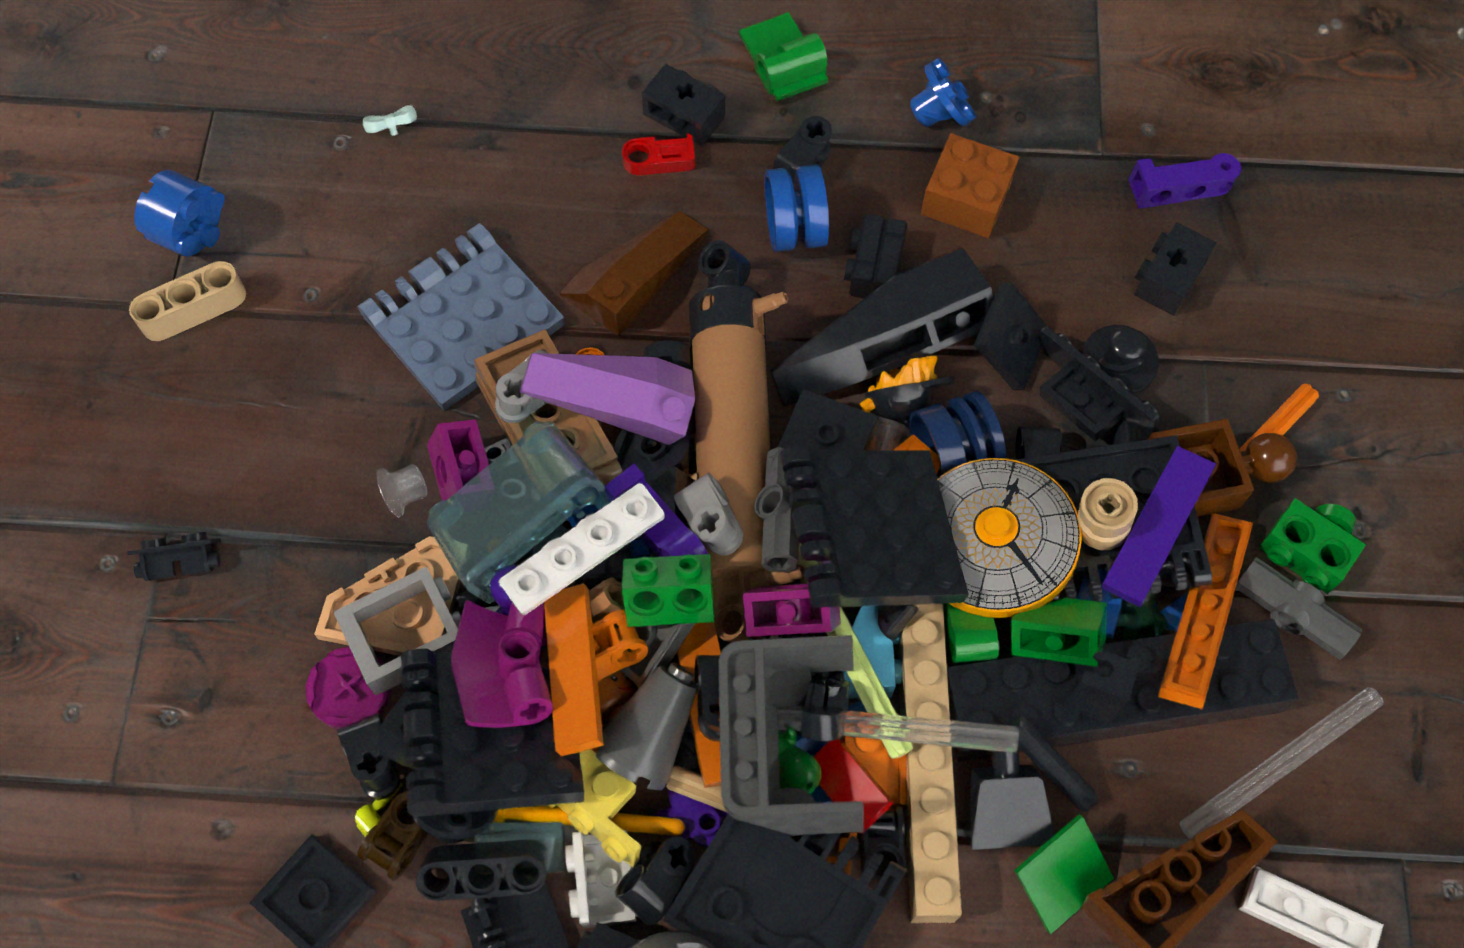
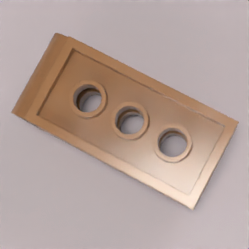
[474,329,623,518]

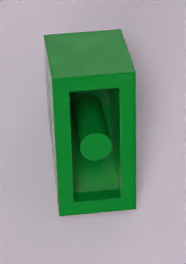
[1011,598,1107,667]

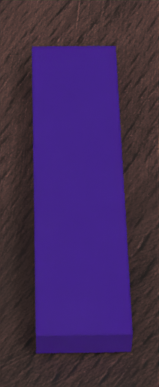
[1102,446,1216,608]

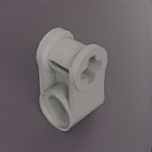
[495,349,548,423]
[674,472,744,556]

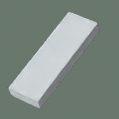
[1238,867,1383,948]

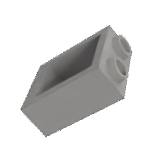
[333,566,461,696]

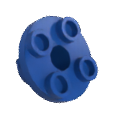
[910,57,977,127]

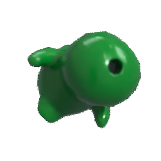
[778,726,821,794]

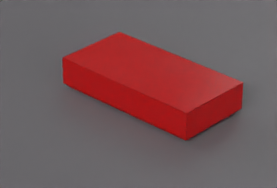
[814,738,894,833]

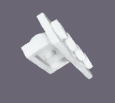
[499,483,665,615]

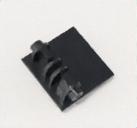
[460,881,570,948]

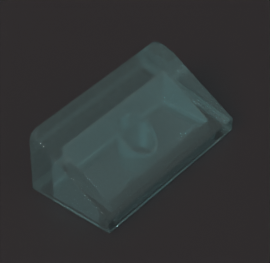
[475,822,565,873]

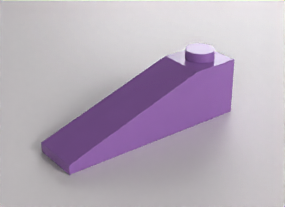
[520,353,695,445]

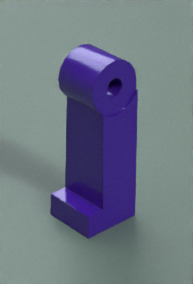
[1128,153,1241,209]
[604,464,708,557]

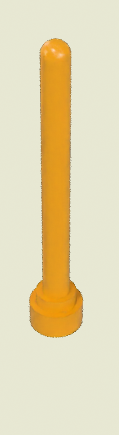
[490,805,685,836]

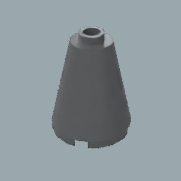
[592,662,698,790]

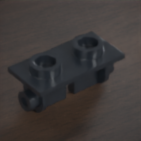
[127,532,221,582]

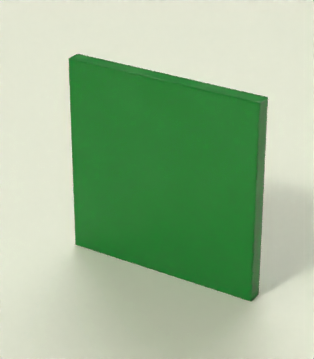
[1014,815,1114,934]

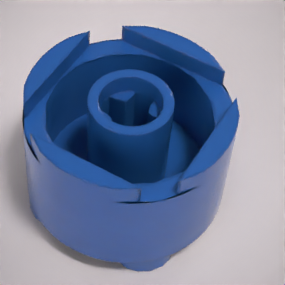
[134,170,224,257]

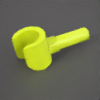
[355,782,403,837]

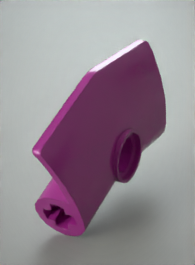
[451,600,553,728]

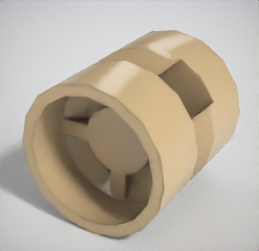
[1078,478,1138,550]

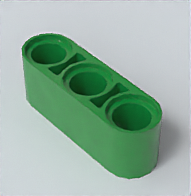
[943,603,999,663]

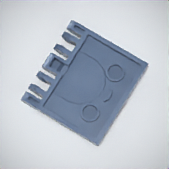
[357,223,565,411]

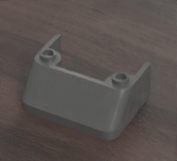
[719,635,864,835]

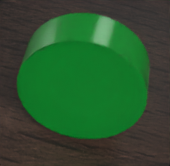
[1315,504,1356,535]

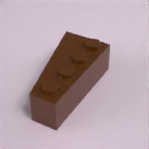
[1081,809,1278,948]

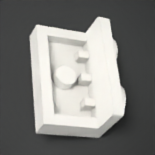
[565,830,636,929]

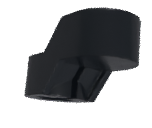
[801,678,850,741]

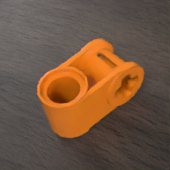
[592,609,648,682]

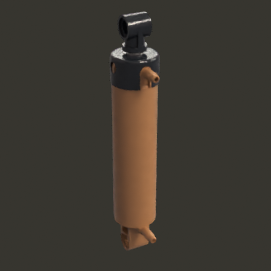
[689,240,805,643]

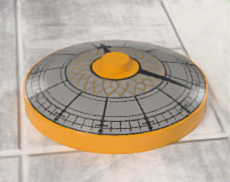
[938,458,1082,618]

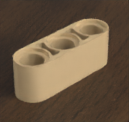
[129,261,246,341]

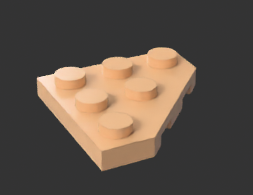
[314,536,471,656]

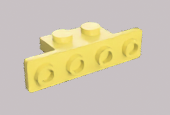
[549,749,641,867]

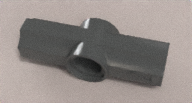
[754,447,801,573]
[1236,557,1362,660]

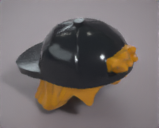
[860,356,956,424]

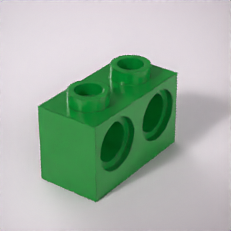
[1258,498,1366,594]
[622,554,714,627]

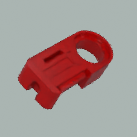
[622,134,695,175]

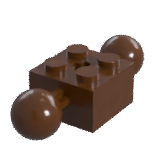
[1148,418,1297,517]

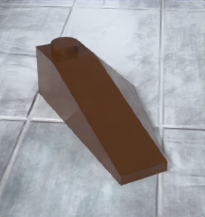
[560,211,709,336]

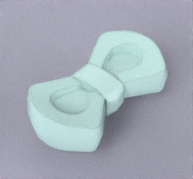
[363,105,417,136]

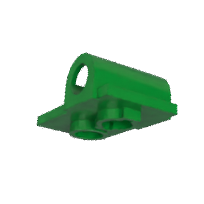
[739,12,828,102]

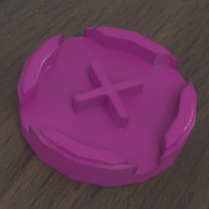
[305,647,392,729]

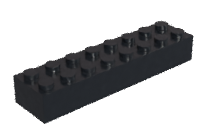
[947,619,1299,762]

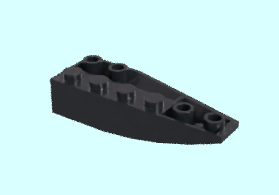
[770,247,994,407]

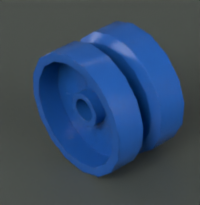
[764,164,829,252]

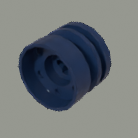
[909,390,1006,479]

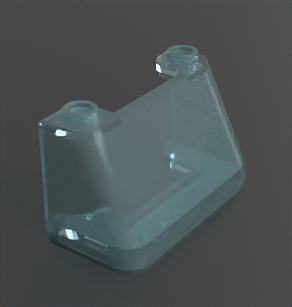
[426,421,609,604]

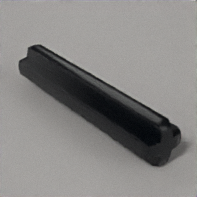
[1006,716,1099,811]

